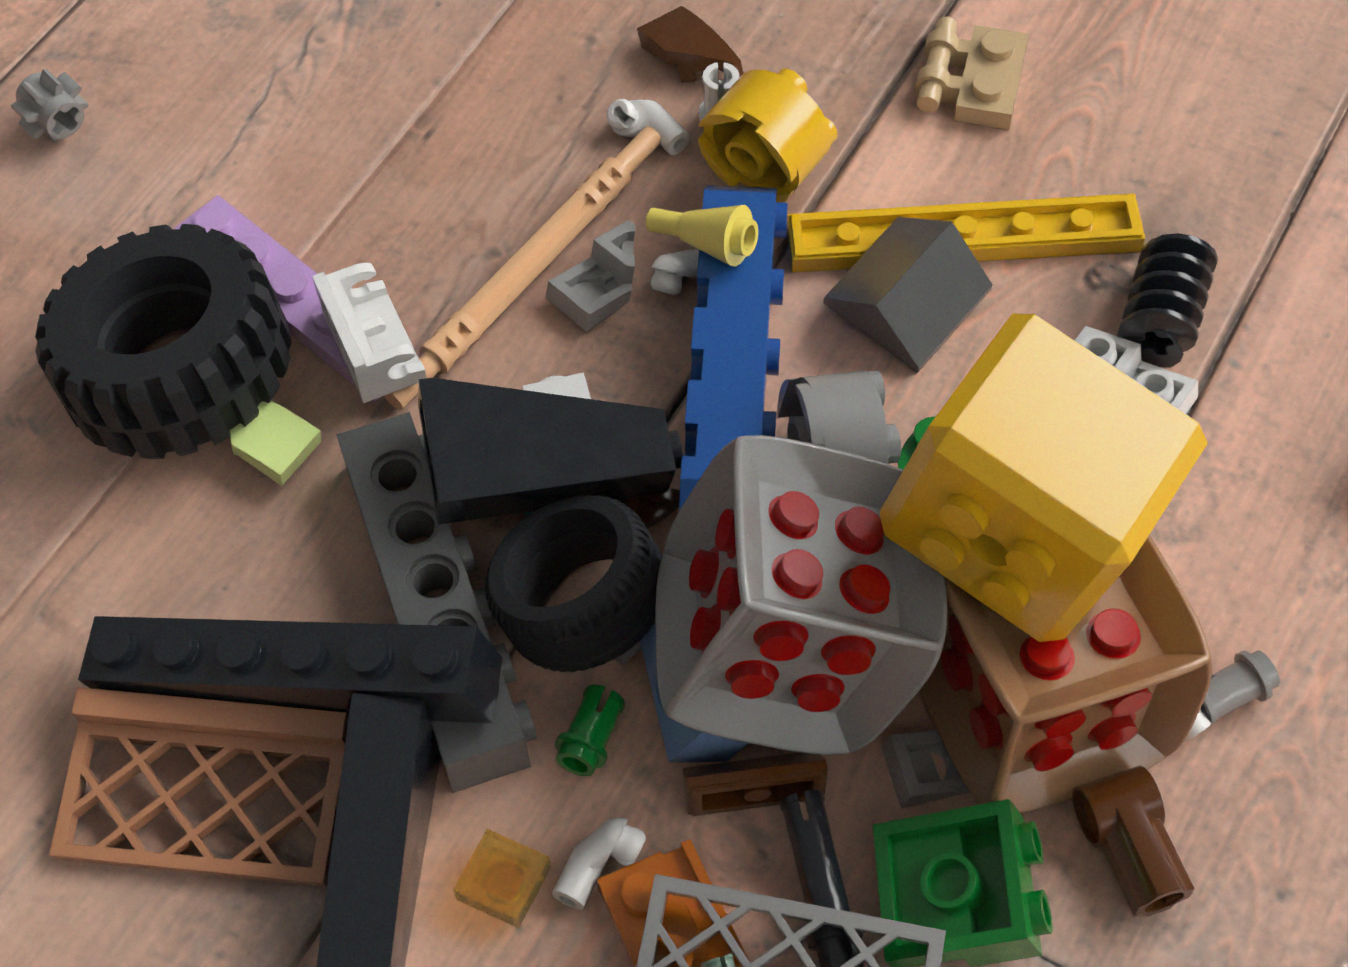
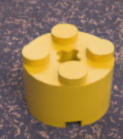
[698,68,838,202]

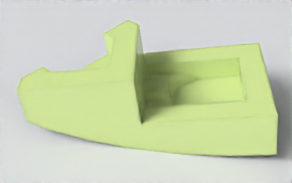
[230,401,321,486]

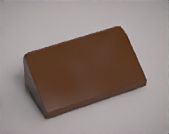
[683,752,828,816]

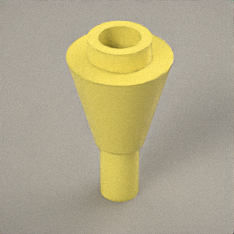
[646,205,758,267]

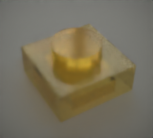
[453,829,552,928]

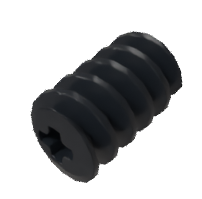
[1117,233,1218,368]

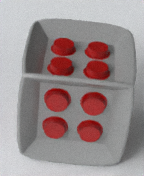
[655,435,947,755]

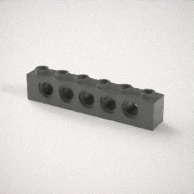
[336,412,537,793]

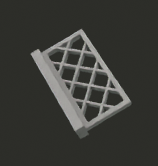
[636,874,946,967]

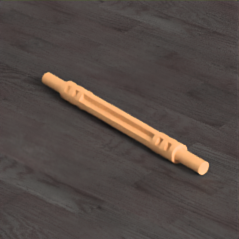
[385,126,661,410]

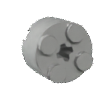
[777,371,901,464]

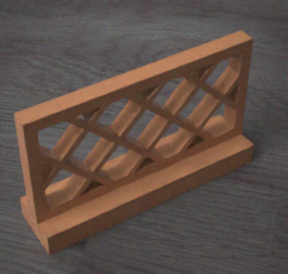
[49,687,349,887]

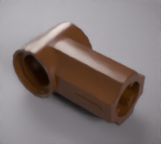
[1072,765,1195,916]

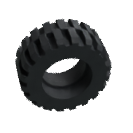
[35,224,292,459]

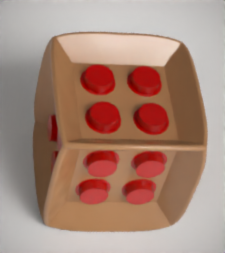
[919,534,1212,814]

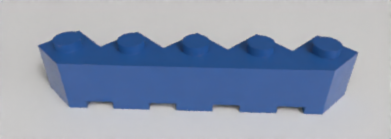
[679,185,788,511]

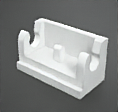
[312,263,427,403]

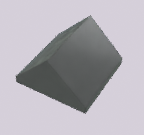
[823,217,993,373]

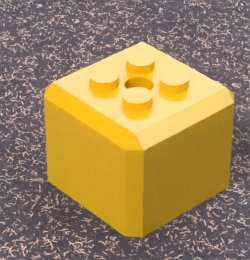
[879,313,1208,642]

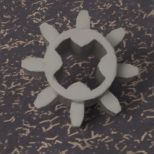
[11,69,88,142]

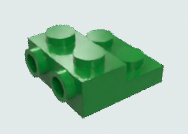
[872,799,1053,967]

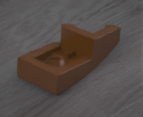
[637,6,744,83]

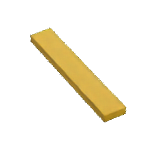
[787,193,1145,273]

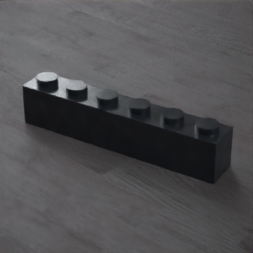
[78,616,503,723]

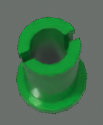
[555,684,625,776]

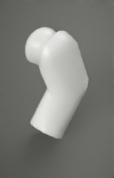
[650,249,699,295]

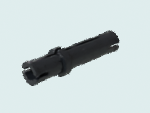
[779,790,865,967]

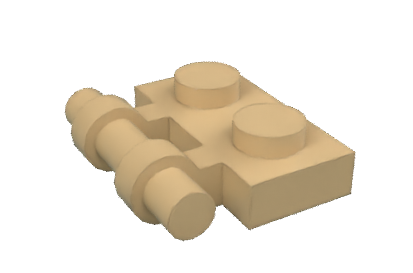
[915,17,1029,130]

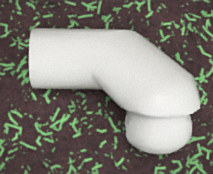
[606,99,690,155]
[552,818,646,910]

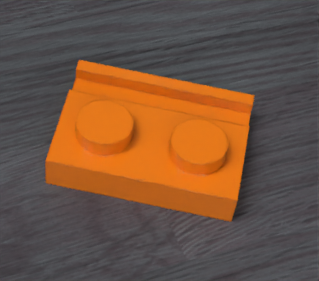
[596,839,750,967]

